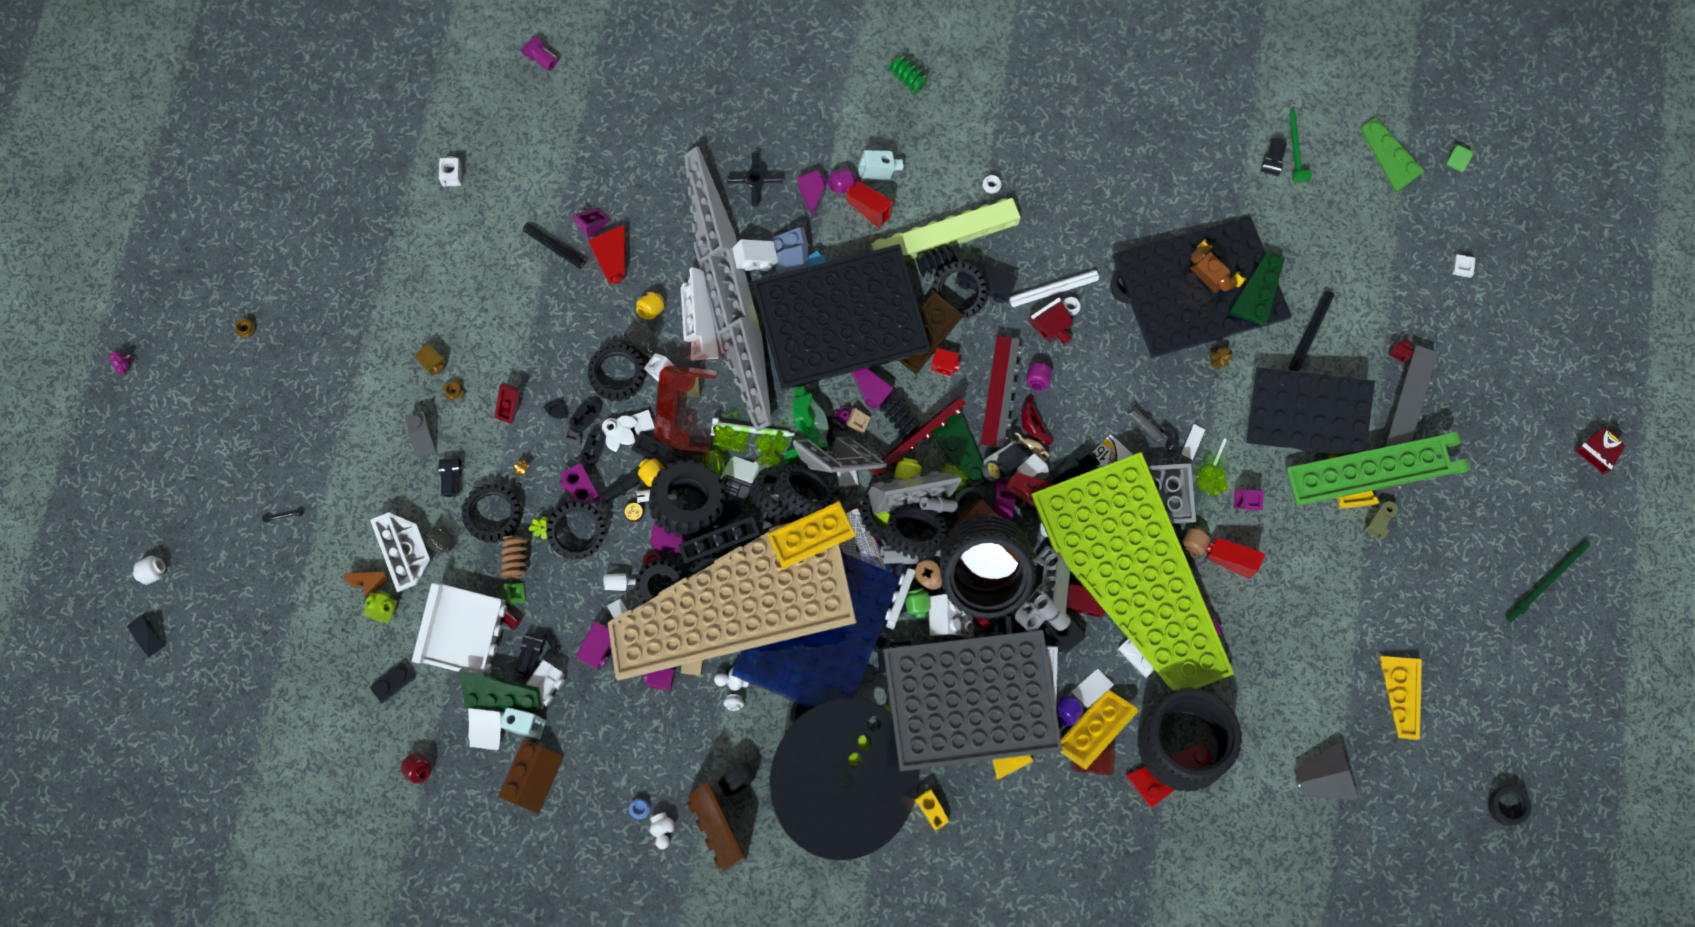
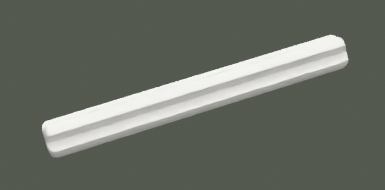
[1009,270,1099,307]

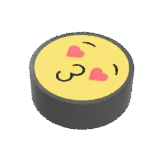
[982,462,1001,482]

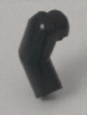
[1160,423,1180,452]

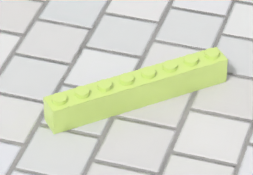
[871,198,1020,261]

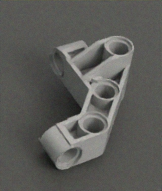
[1015,545,1071,631]

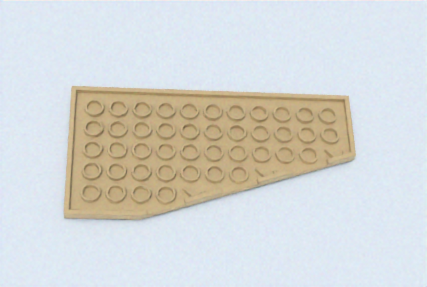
[608,522,856,680]

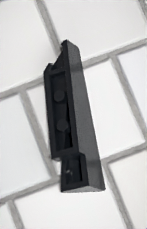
[1015,444,1100,511]

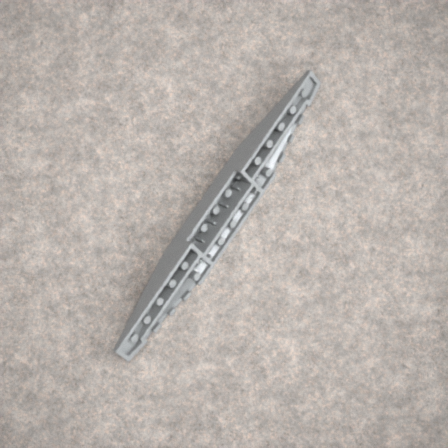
[684,146,772,431]

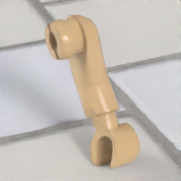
[1010,433,1049,462]

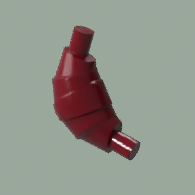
[1021,397,1054,445]

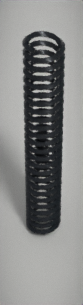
[523,222,586,269]

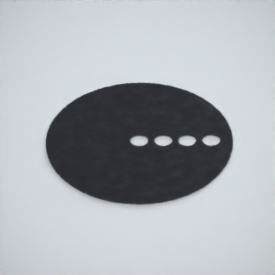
[769,698,919,860]

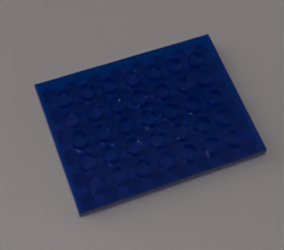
[731,552,901,708]

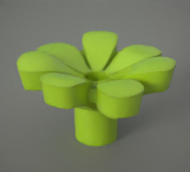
[529,517,548,539]

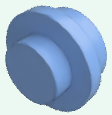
[629,799,650,819]

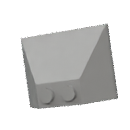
[793,436,887,473]

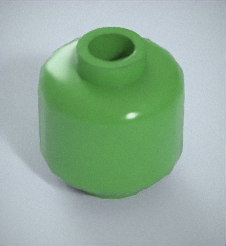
[905,588,931,618]

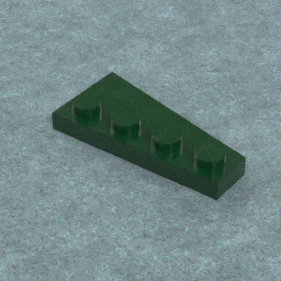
[1229,251,1285,326]
[932,412,987,488]
[459,668,542,710]

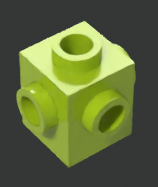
[362,591,397,623]

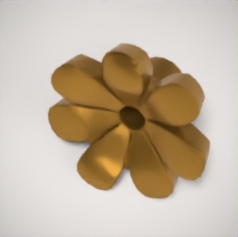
[1210,347,1232,370]

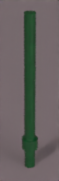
[1505,540,1590,623]

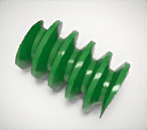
[888,55,928,95]

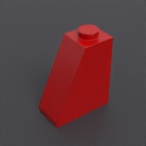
[846,181,893,228]
[588,225,626,285]
[1206,538,1266,579]

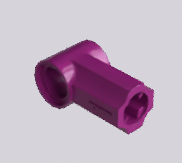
[520,36,558,71]

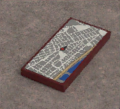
[839,506,896,591]

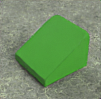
[1446,145,1474,173]
[500,583,526,605]

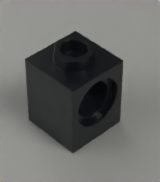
[997,444,1028,477]

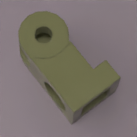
[1364,501,1398,541]

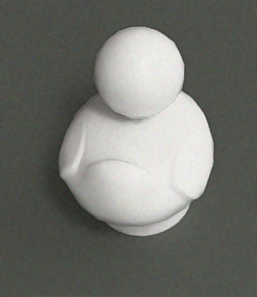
[714,666,749,691]
[650,812,675,849]

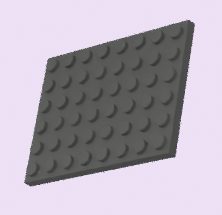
[883,630,1063,772]

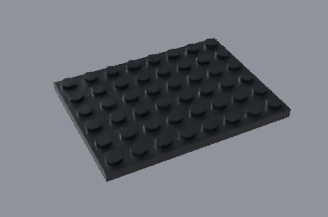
[1112,217,1292,358]
[752,244,931,390]

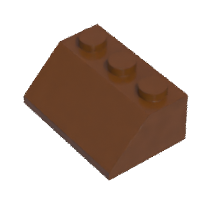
[498,739,564,814]

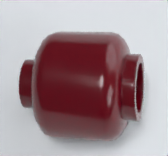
[401,753,432,784]

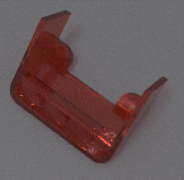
[654,365,719,452]

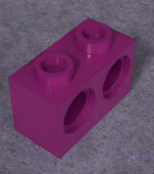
[559,463,601,505]

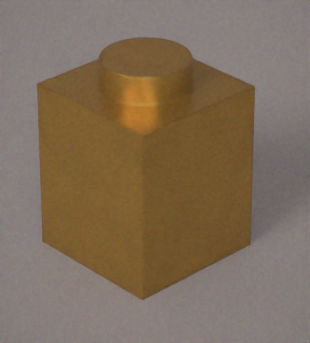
[413,343,447,376]

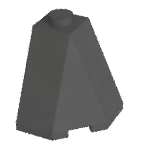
[1295,743,1358,800]

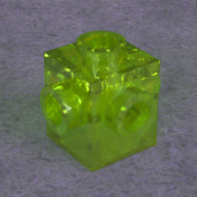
[1196,464,1228,497]

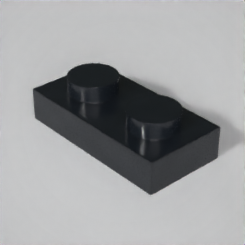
[369,662,415,704]

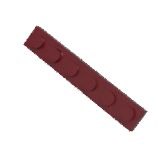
[868,396,966,477]

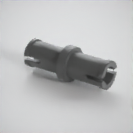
[1127,407,1164,442]

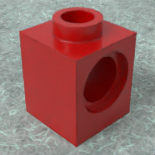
[930,348,961,377]

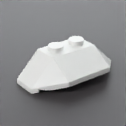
[370,512,431,592]

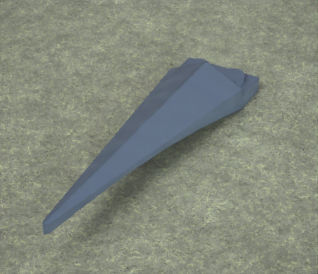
[770,227,808,274]

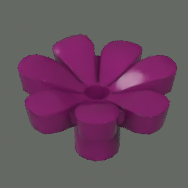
[108,351,132,375]
[833,407,852,431]

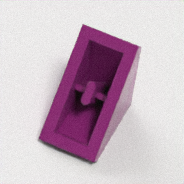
[573,208,610,239]

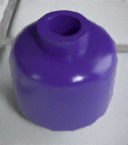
[1056,696,1084,727]

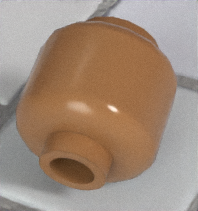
[1181,527,1210,557]

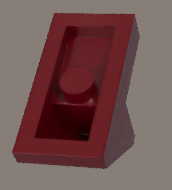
[494,382,523,424]

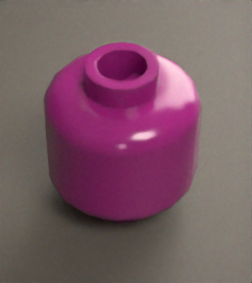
[828,167,857,195]
[1026,362,1053,391]

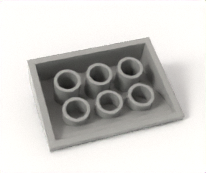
[1147,463,1196,524]
[868,471,962,515]

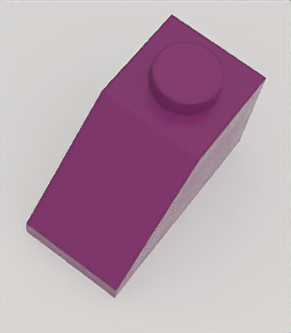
[797,170,827,217]
[993,479,1016,521]

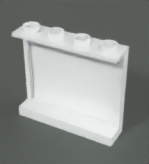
[412,583,507,676]

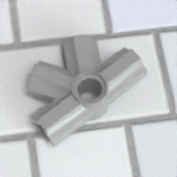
[880,546,942,564]

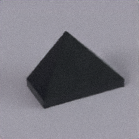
[126,614,166,658]

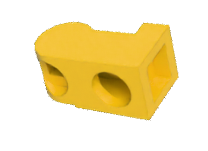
[914,789,949,831]

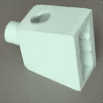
[858,150,903,183]
[497,708,546,740]

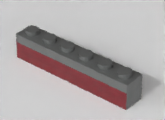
[979,336,1022,452]

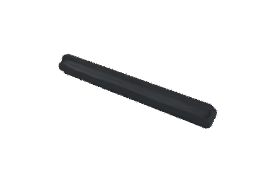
[1288,290,1335,371]

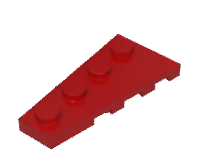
[1125,742,1214,808]

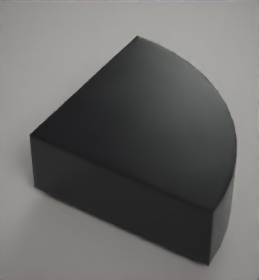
[543,400,568,419]

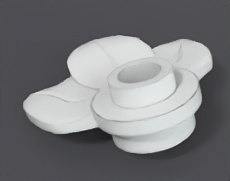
[602,416,638,452]

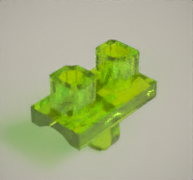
[713,425,748,453]
[755,430,788,467]

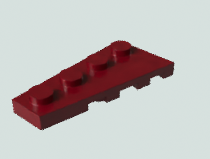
[1004,471,1056,508]

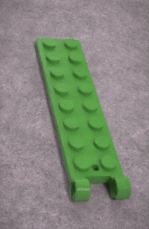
[1286,432,1470,506]

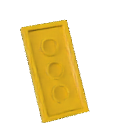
[767,501,856,569]
[1061,690,1138,770]

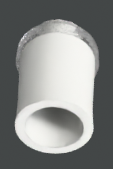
[603,572,636,592]

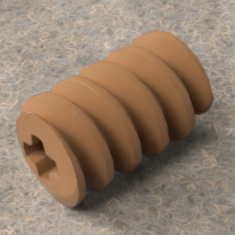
[500,536,528,579]
[915,560,943,591]

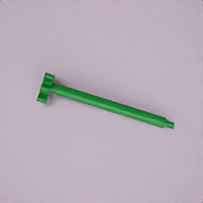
[1289,108,1312,182]

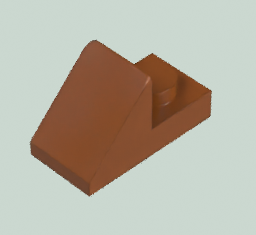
[344,572,389,598]

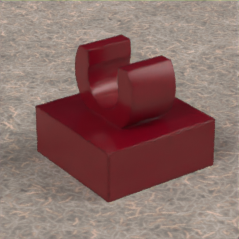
[1388,339,1414,363]

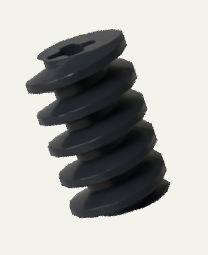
[916,244,958,277]
[880,398,921,440]

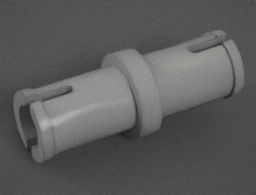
[920,497,957,513]

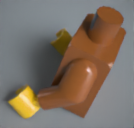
[1190,239,1246,293]

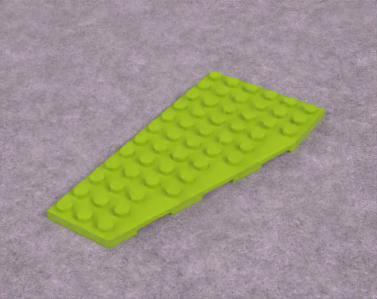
[1031,452,1234,691]

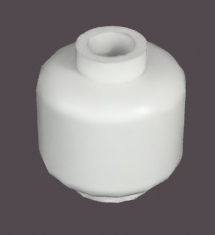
[133,556,166,585]

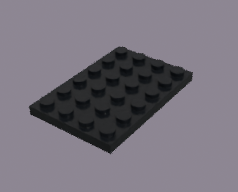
[1246,367,1375,455]

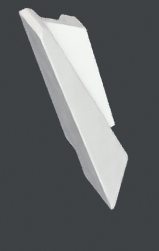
[681,267,719,361]

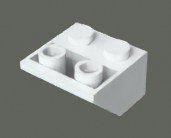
[929,594,974,638]

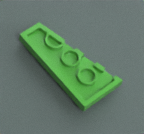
[1360,117,1424,194]

